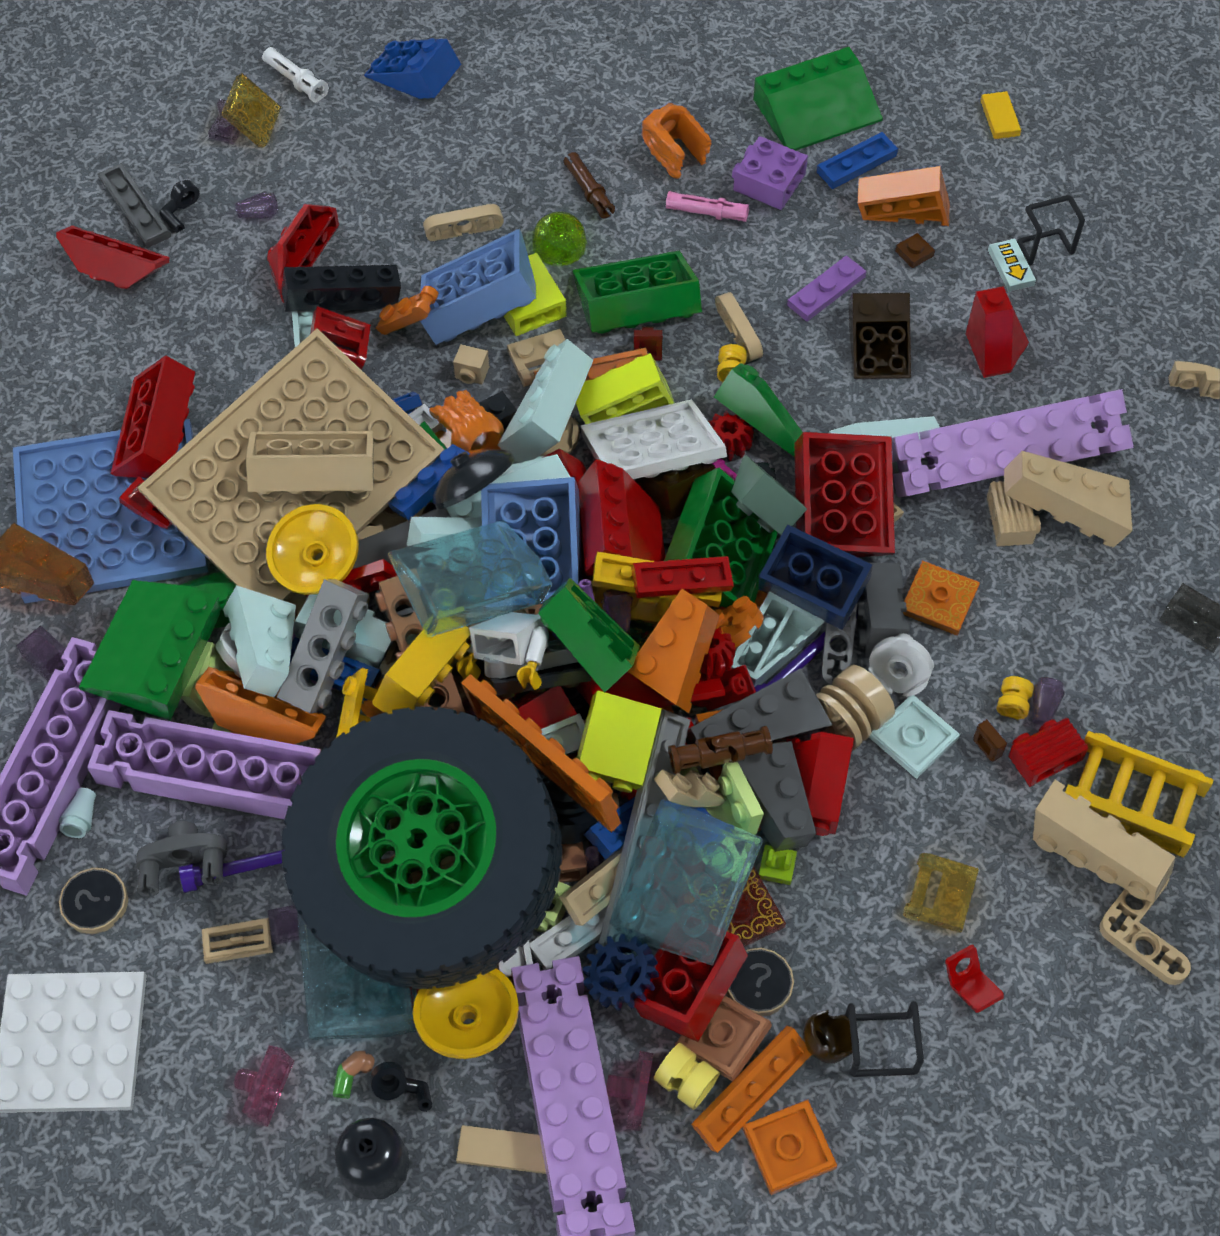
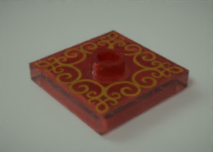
[696,867,786,947]

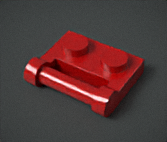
[310,306,371,369]

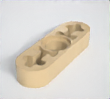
[423,204,504,241]
[715,292,763,362]

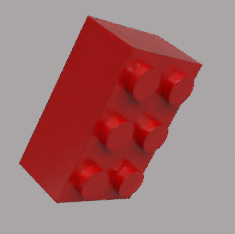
[634,913,748,1042]

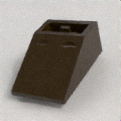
[848,293,911,379]
[633,463,716,520]

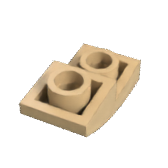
[1169,361,1220,399]
[654,769,726,807]

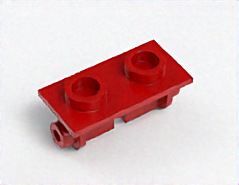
[692,665,756,711]

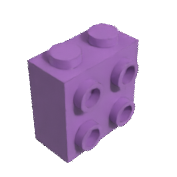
[732,136,808,210]

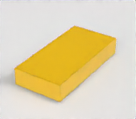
[980,91,1021,139]

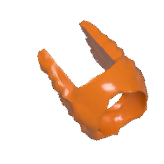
[641,103,711,179]
[429,390,504,454]

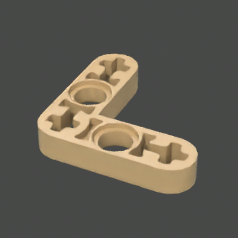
[1100,879,1191,985]

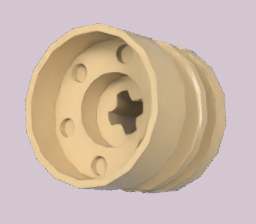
[815,665,895,750]

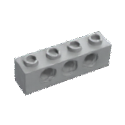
[277,579,369,713]

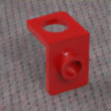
[945,945,1004,1013]

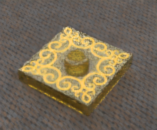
[221,73,281,148]

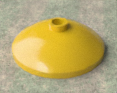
[266,504,359,595]
[413,968,519,1059]

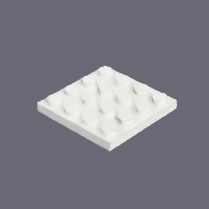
[580,399,727,479]
[0,972,147,1113]

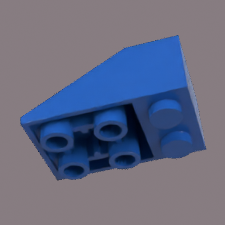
[364,38,461,99]

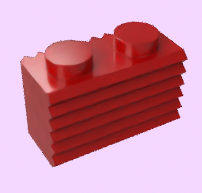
[1008,718,1089,787]

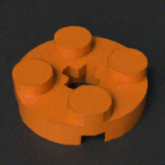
[714,596,764,647]

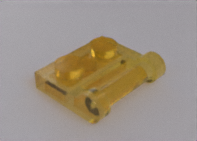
[903,853,979,933]

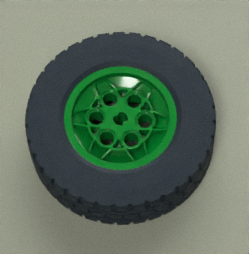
[281,707,562,989]

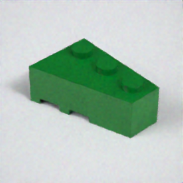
[538,578,640,693]

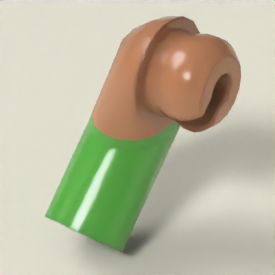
[332,1051,375,1099]

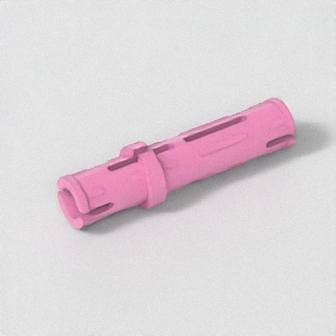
[666,191,749,222]

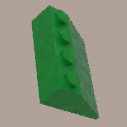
[753,47,883,151]
[572,250,702,333]
[664,467,778,608]
[79,580,221,721]

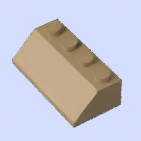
[246,431,374,494]

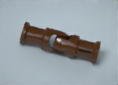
[668,726,773,774]

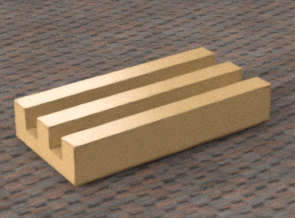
[202,918,273,964]

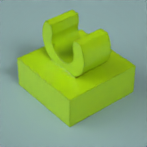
[758,845,797,885]

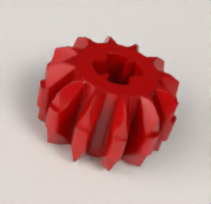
[708,410,754,462]
[699,627,736,679]

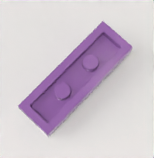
[787,255,866,321]

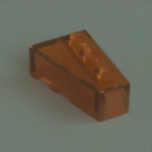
[0,523,94,606]

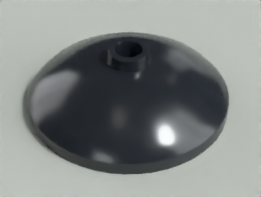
[432,449,515,509]

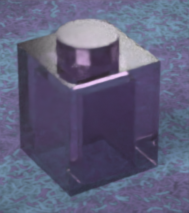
[16,625,65,681]

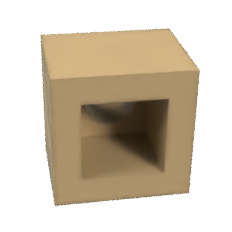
[453,344,489,384]

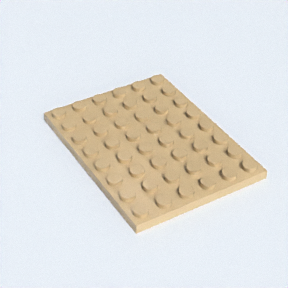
[138,328,445,601]

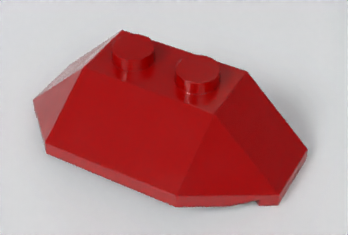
[267,204,339,303]
[56,226,170,289]

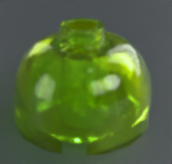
[532,211,587,266]

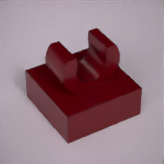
[634,327,663,361]

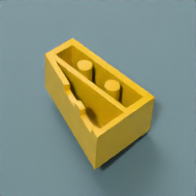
[372,608,471,715]

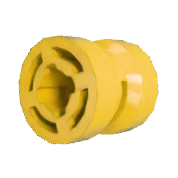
[717,344,747,382]
[996,676,1034,720]

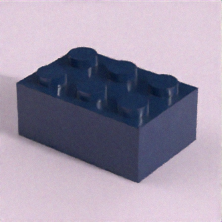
[759,524,872,630]

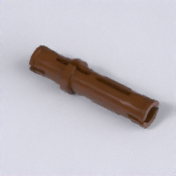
[563,152,615,219]

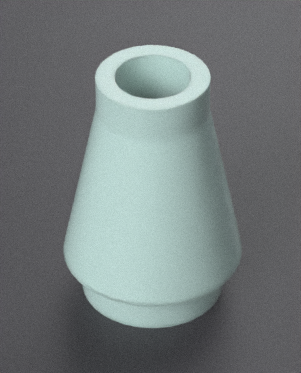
[59,788,96,838]

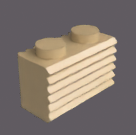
[987,481,1041,546]

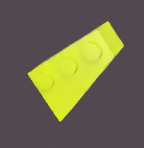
[576,353,675,424]

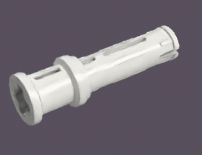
[262,47,329,103]

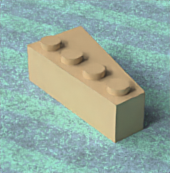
[1004,451,1132,547]
[1033,779,1175,903]

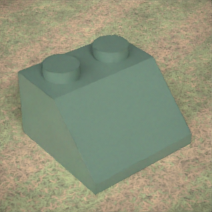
[731,455,807,535]

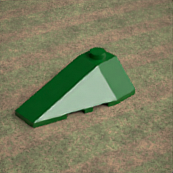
[714,363,803,457]

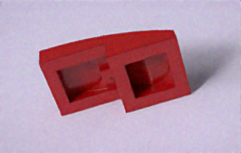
[119,476,172,530]

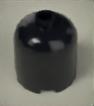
[335,1118,409,1200]

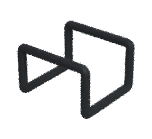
[1017,195,1085,265]
[845,1001,924,1077]

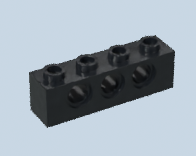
[282,265,401,312]

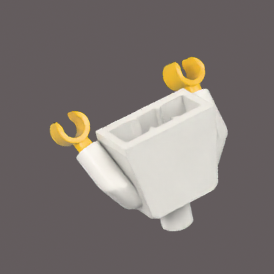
[456,612,549,690]

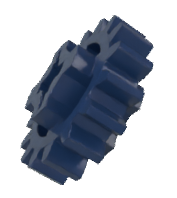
[582,934,659,1011]

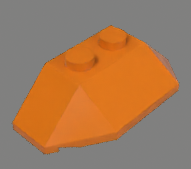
[195,667,326,744]

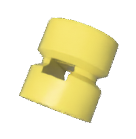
[654,1043,720,1110]

